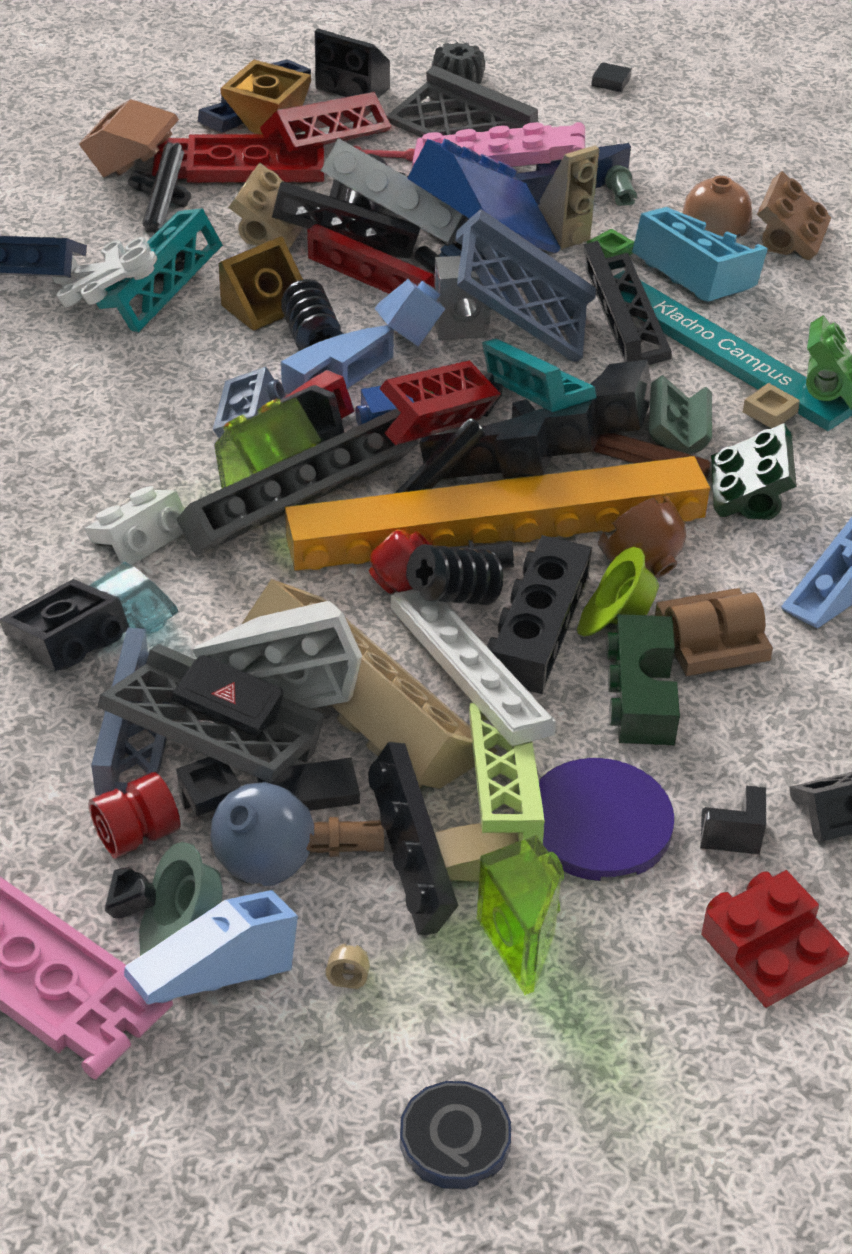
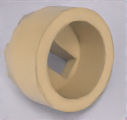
[325,944,370,989]

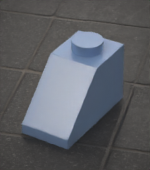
[375,279,445,346]

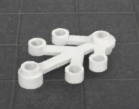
[52,237,157,307]

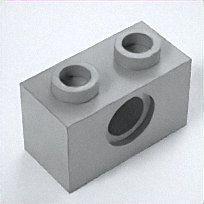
[434,255,491,340]

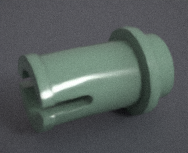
[605,165,637,206]

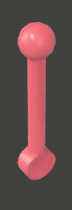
[353,146,415,161]

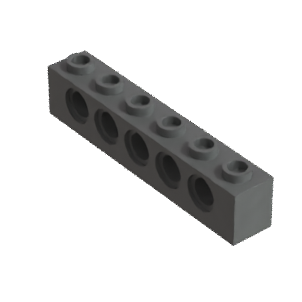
[176,409,419,556]

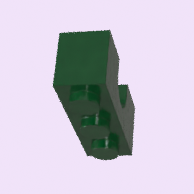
[606,614,680,746]

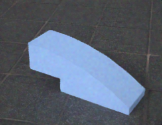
[281,325,394,394]

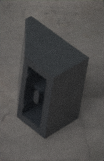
[314,28,390,98]

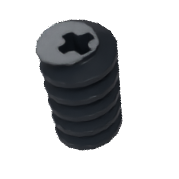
[281,279,344,351]
[406,544,503,605]

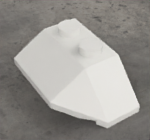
[193,601,362,709]

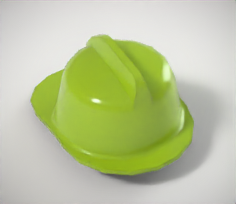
[577,547,659,637]

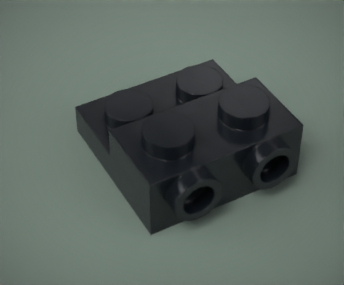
[0,579,130,672]

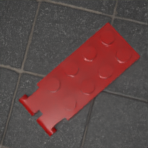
[152,134,324,183]

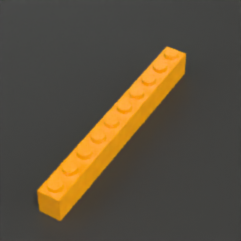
[285,456,710,571]

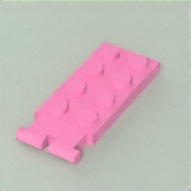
[412,122,585,167]
[0,877,173,1079]

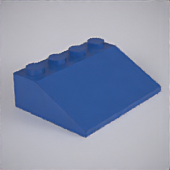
[407,138,561,254]

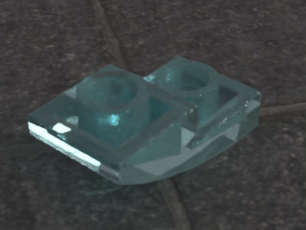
[90,562,179,634]

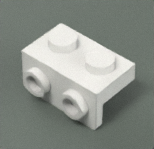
[84,486,184,567]

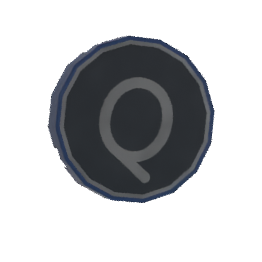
[400,1081,511,1189]

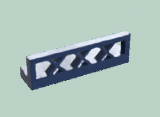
[0,236,87,278]

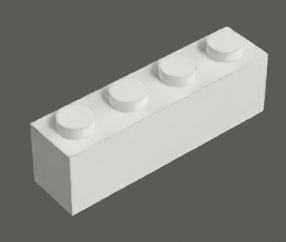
[321,138,466,245]

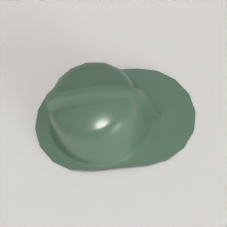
[139,842,223,956]

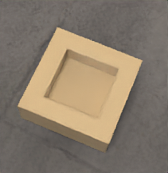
[743,383,800,428]

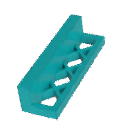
[96,208,223,332]
[482,338,597,412]

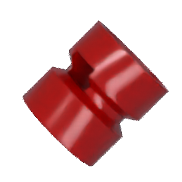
[88,772,181,859]

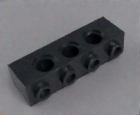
[487,535,592,694]

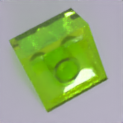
[214,397,321,489]
[476,835,564,995]

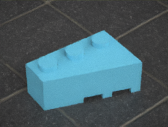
[632,207,768,302]

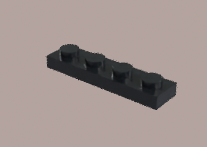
[368,742,458,935]

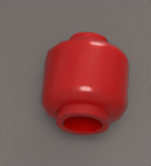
[369,529,431,594]

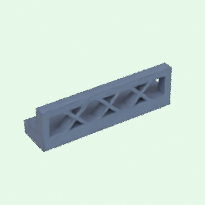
[91,628,171,795]

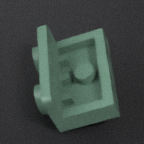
[649,375,712,454]

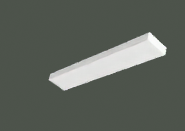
[391,589,556,746]

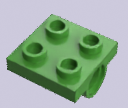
[806,315,852,410]

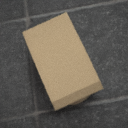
[435,823,535,882]

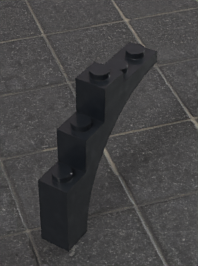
[419,360,651,479]

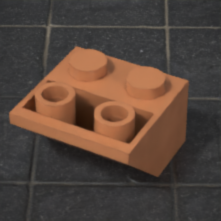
[79,99,179,178]

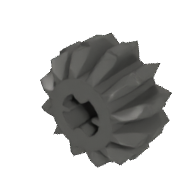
[432,41,486,83]

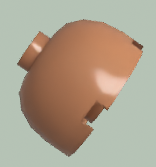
[682,176,752,237]

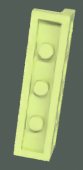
[469,703,545,861]

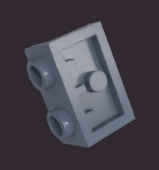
[213,367,286,441]

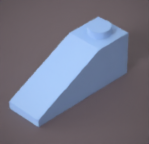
[781,517,852,629]

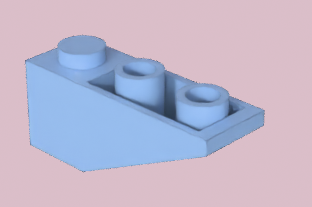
[124,890,298,1004]

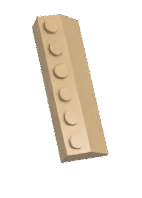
[242,579,498,789]

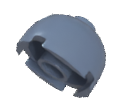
[210,782,315,886]

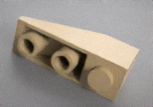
[539,145,599,249]

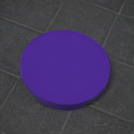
[538,758,674,881]

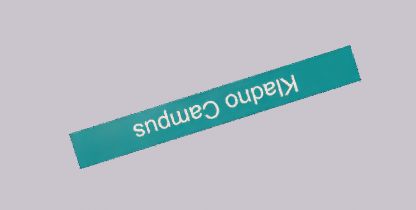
[613,270,852,432]

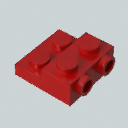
[701,870,850,1008]

